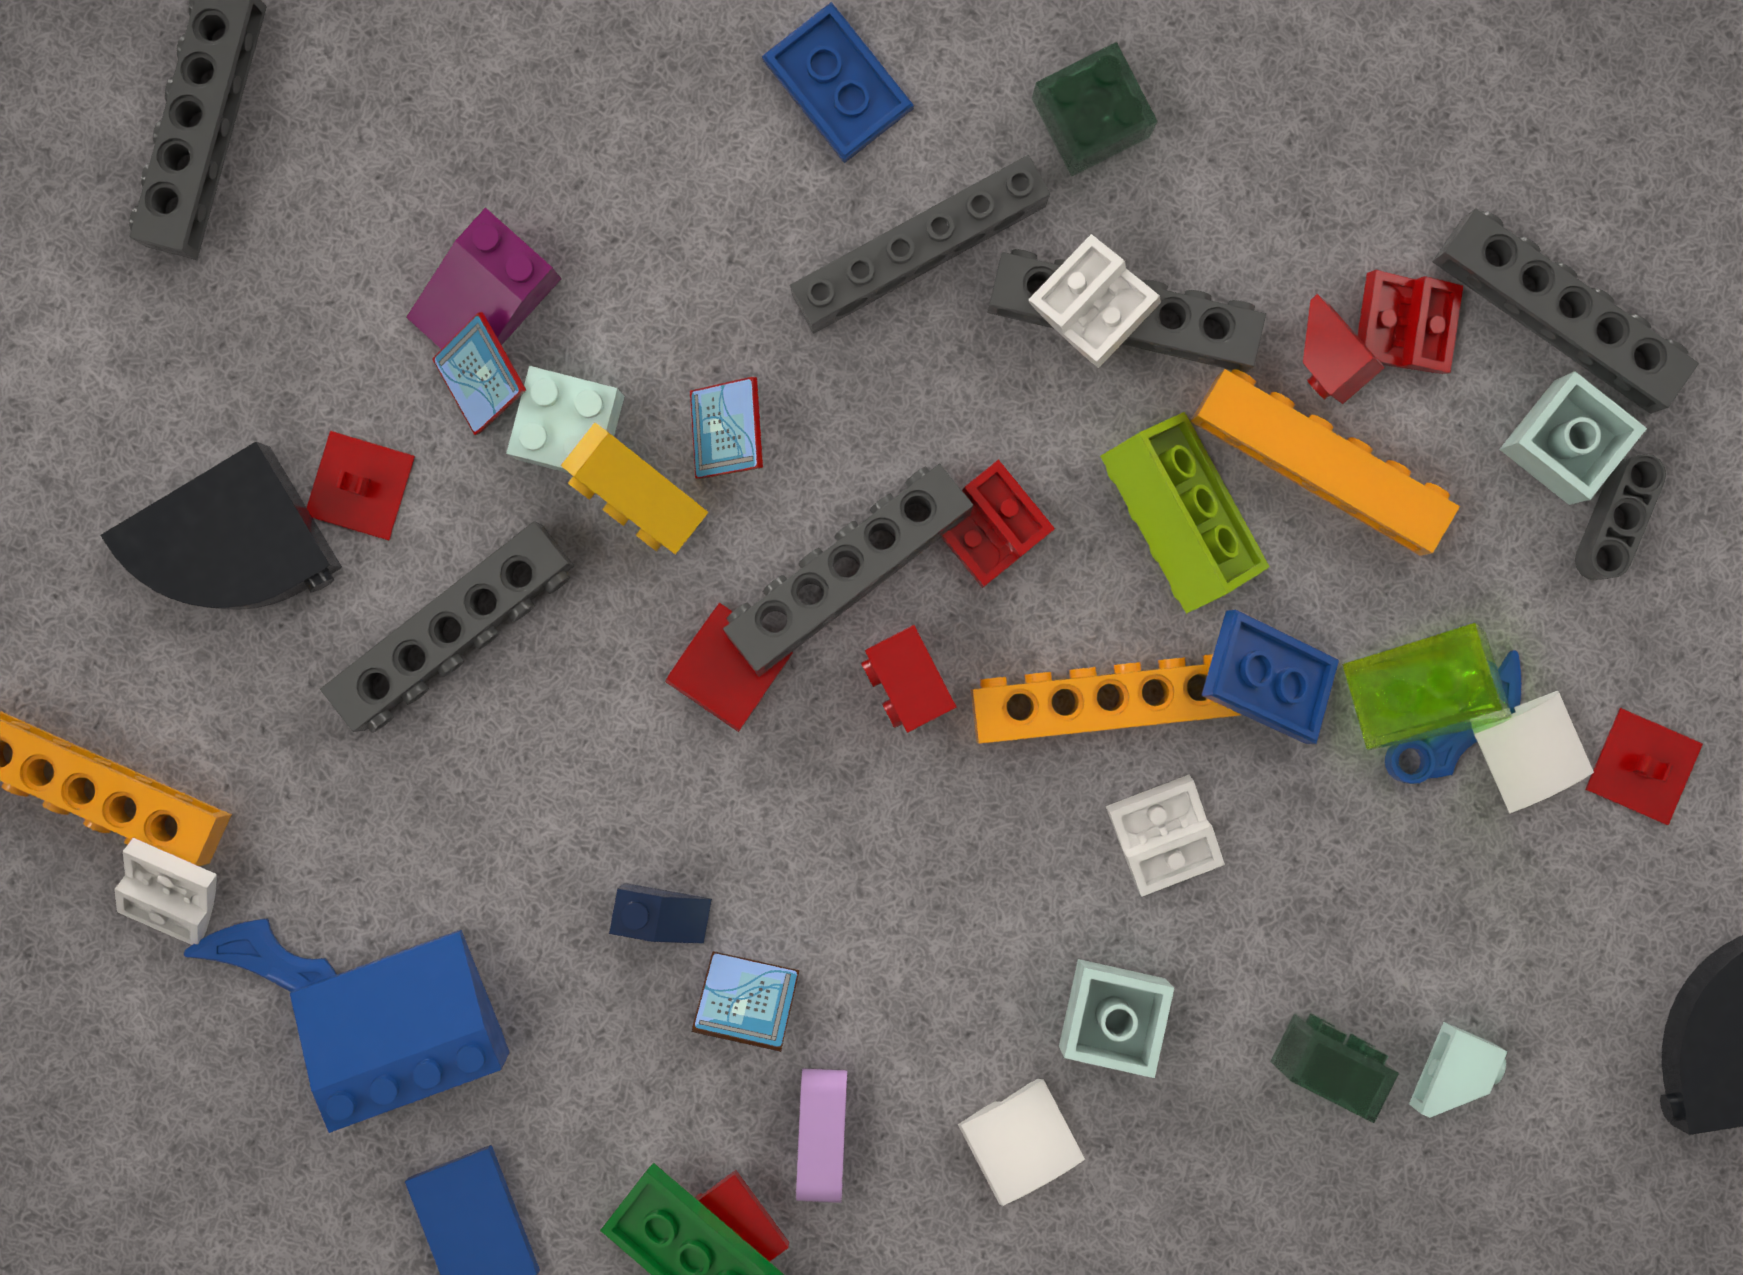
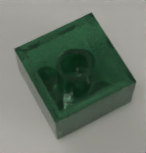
[1032,42,1158,177]
[1270,1013,1399,1123]

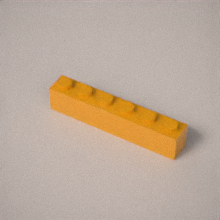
[1190,369,1460,556]

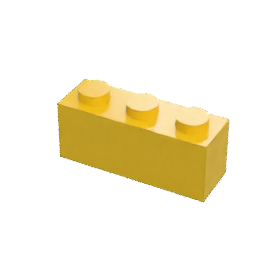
[561,422,709,555]

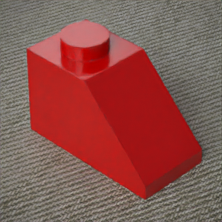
[1303,294,1385,404]

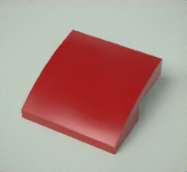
[1357,270,1464,374]
[927,459,1055,588]
[665,602,793,732]
[694,1170,790,1262]

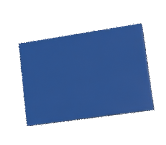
[762,2,914,163]
[1202,609,1339,744]
[405,1145,540,1275]

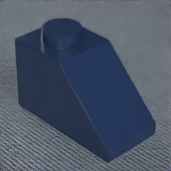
[609,883,712,943]

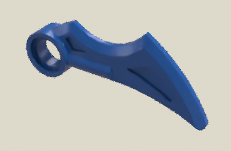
[1385,650,1522,784]
[184,919,337,992]

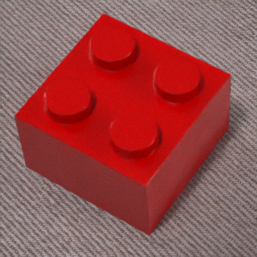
[861,625,957,733]

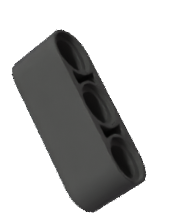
[1575,454,1666,580]

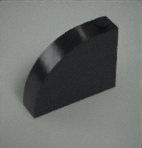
[100,442,342,610]
[1660,935,1743,1135]

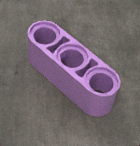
[796,1069,847,1203]

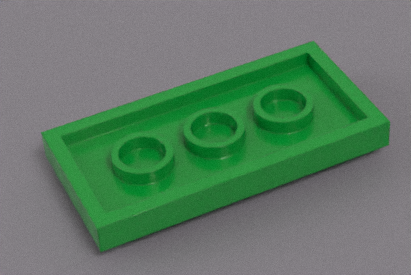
[600,1163,784,1275]

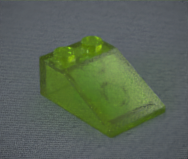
[1342,623,1512,750]

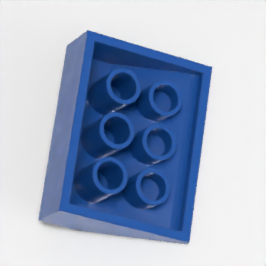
[290,930,510,1133]

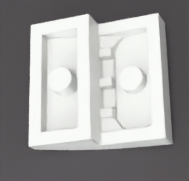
[1029,234,1161,368]
[1472,691,1594,814]
[1106,775,1225,897]
[114,838,217,945]
[958,1079,1085,1206]

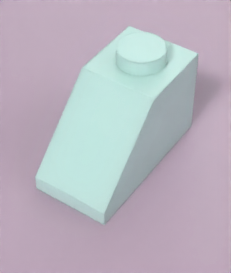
[1409,1022,1507,1118]

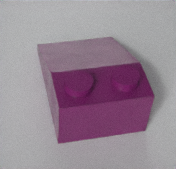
[406,207,561,349]

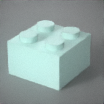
[506,366,624,473]
[1499,371,1647,505]
[1059,959,1174,1078]

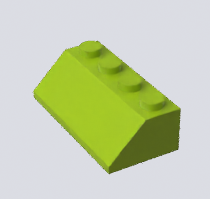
[1100,412,1270,614]

